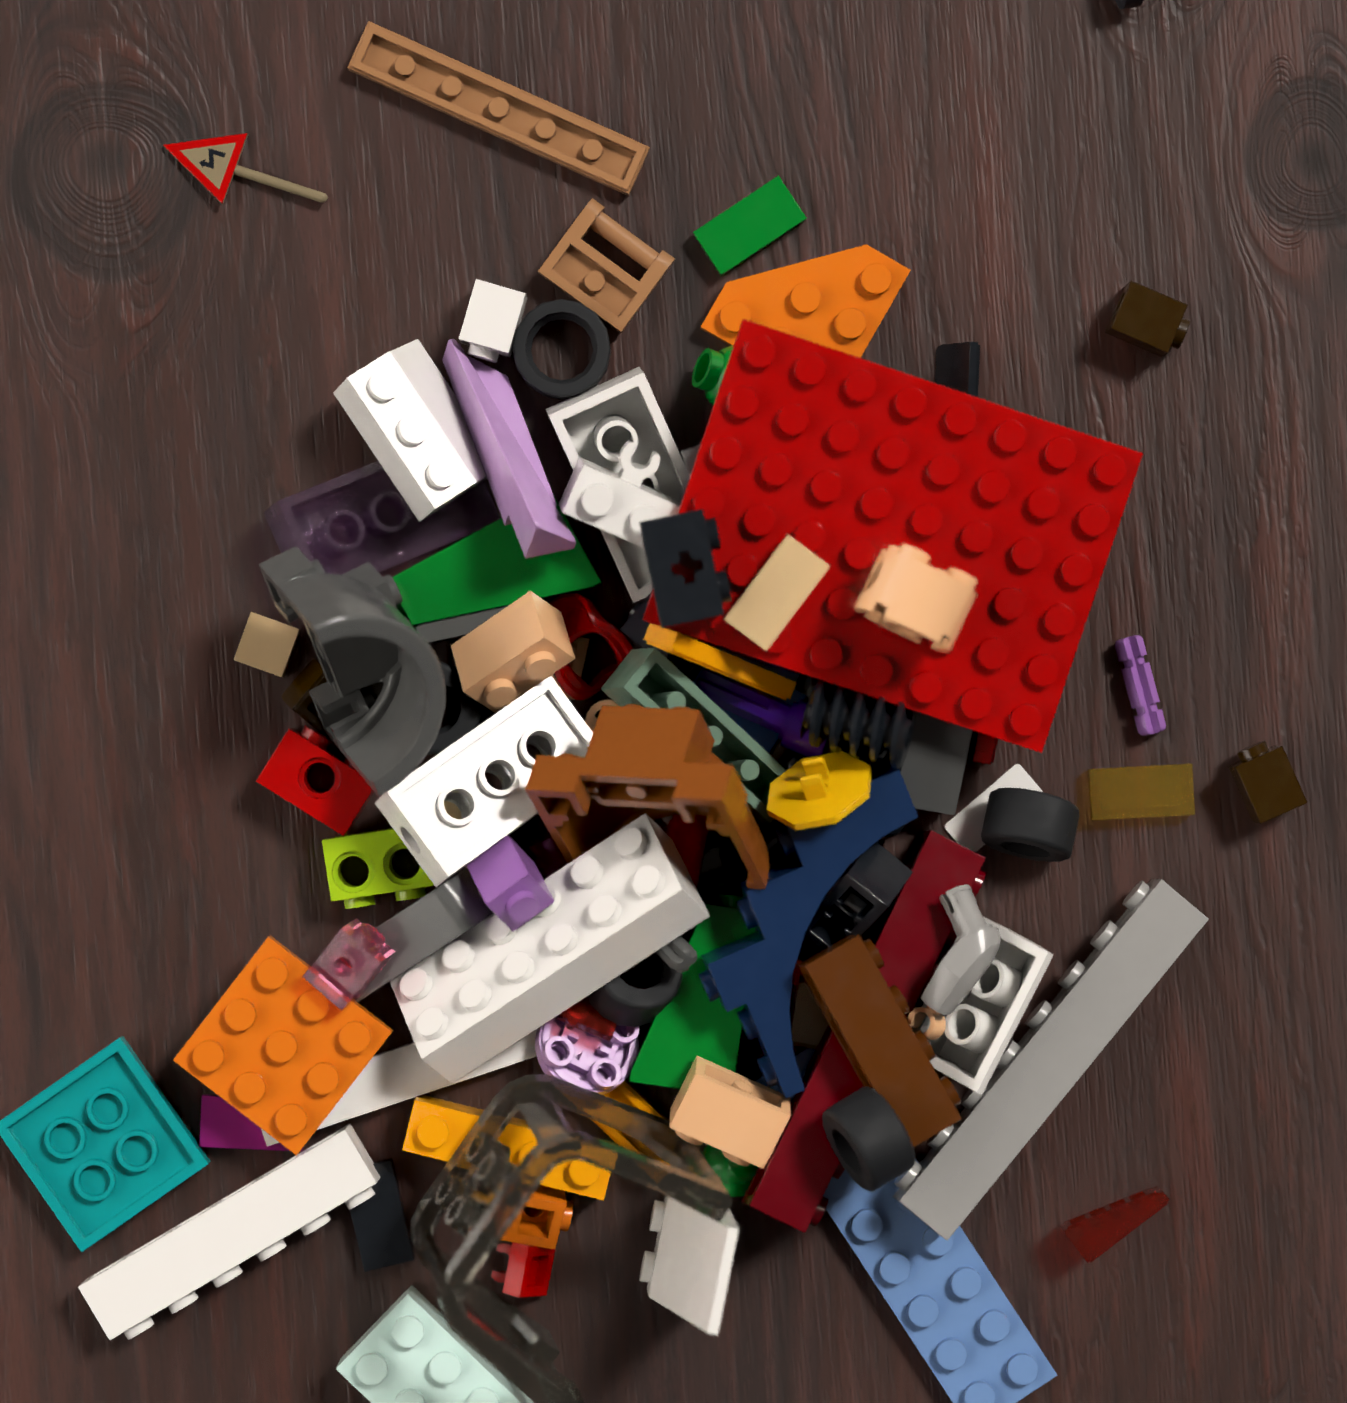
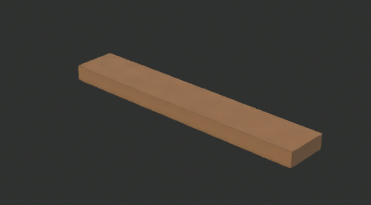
[348,21,650,196]

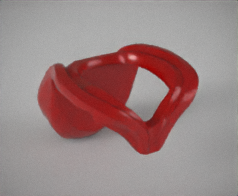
[549,593,633,700]

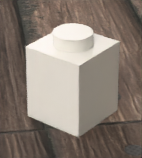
[459,279,527,363]

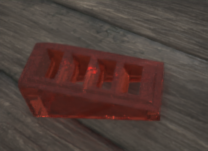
[1059,1186,1170,1263]

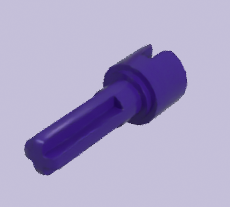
[695,669,829,757]

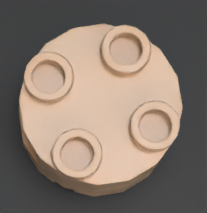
[854,543,978,654]

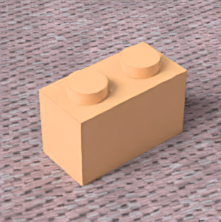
[451,591,575,713]
[669,1056,791,1169]

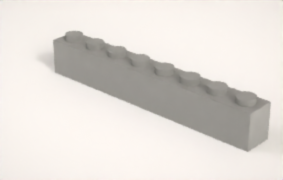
[893,879,1209,1241]

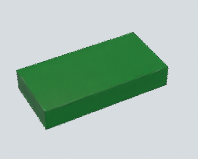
[693,175,807,277]

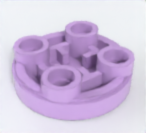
[535,997,640,1097]

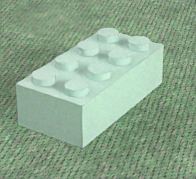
[336,1285,534,1403]

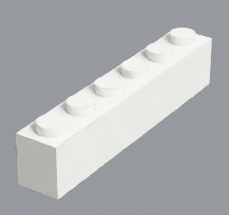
[78,1124,381,1340]

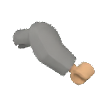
[908,884,1000,1040]

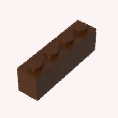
[796,935,962,1147]

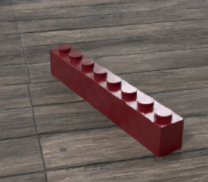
[742,830,986,1233]

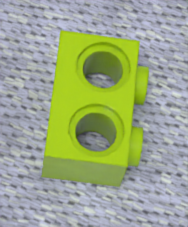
[322,828,434,909]

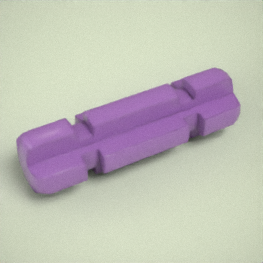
[1115,635,1166,736]

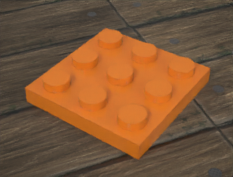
[173,935,393,1156]

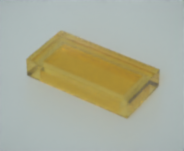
[1088,763,1195,820]

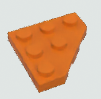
[700,244,911,358]

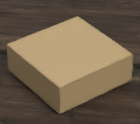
[234,612,301,677]

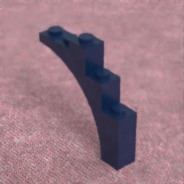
[698,763,918,1098]

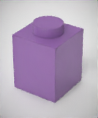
[466,835,555,932]

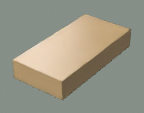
[723,534,830,651]

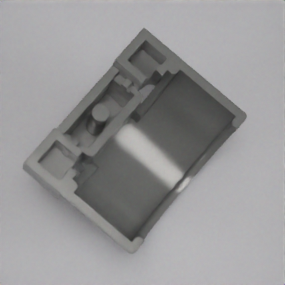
[259,546,445,797]

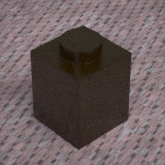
[1105,281,1190,357]
[1228,740,1308,824]

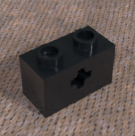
[639,509,732,628]
[805,842,913,950]

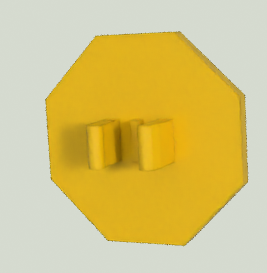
[766,751,872,831]

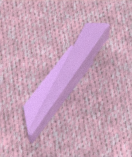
[442,339,576,558]

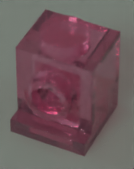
[302,918,395,1010]

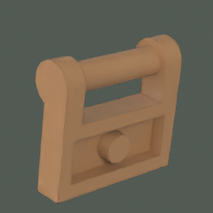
[538,198,676,334]

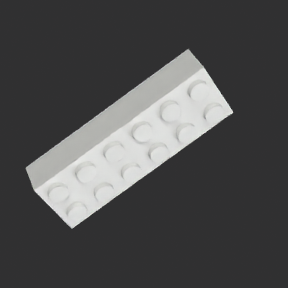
[389,813,710,1084]

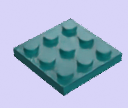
[0,1036,211,1253]

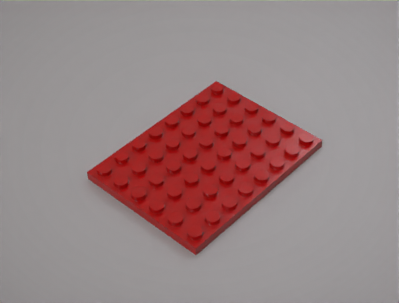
[642,319,1143,753]

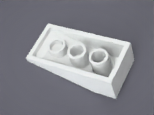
[546,367,689,603]
[639,1189,739,1335]

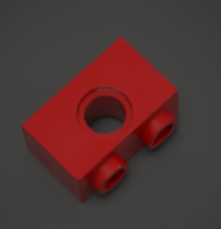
[256,725,374,836]

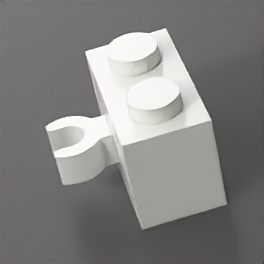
[558,440,680,548]

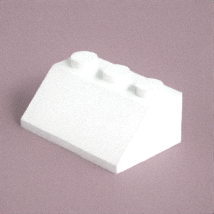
[333,339,487,522]
[912,917,1054,1095]

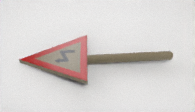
[163,133,328,205]

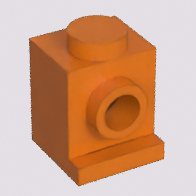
[493,1175,573,1249]

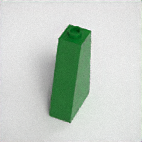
[392,494,602,626]
[629,894,755,1089]

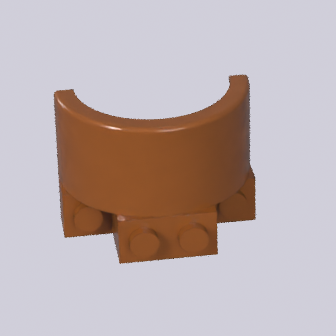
[525,704,769,889]

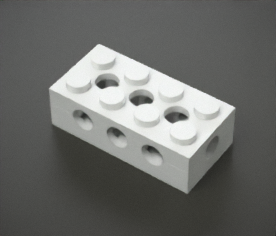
[375,676,593,887]

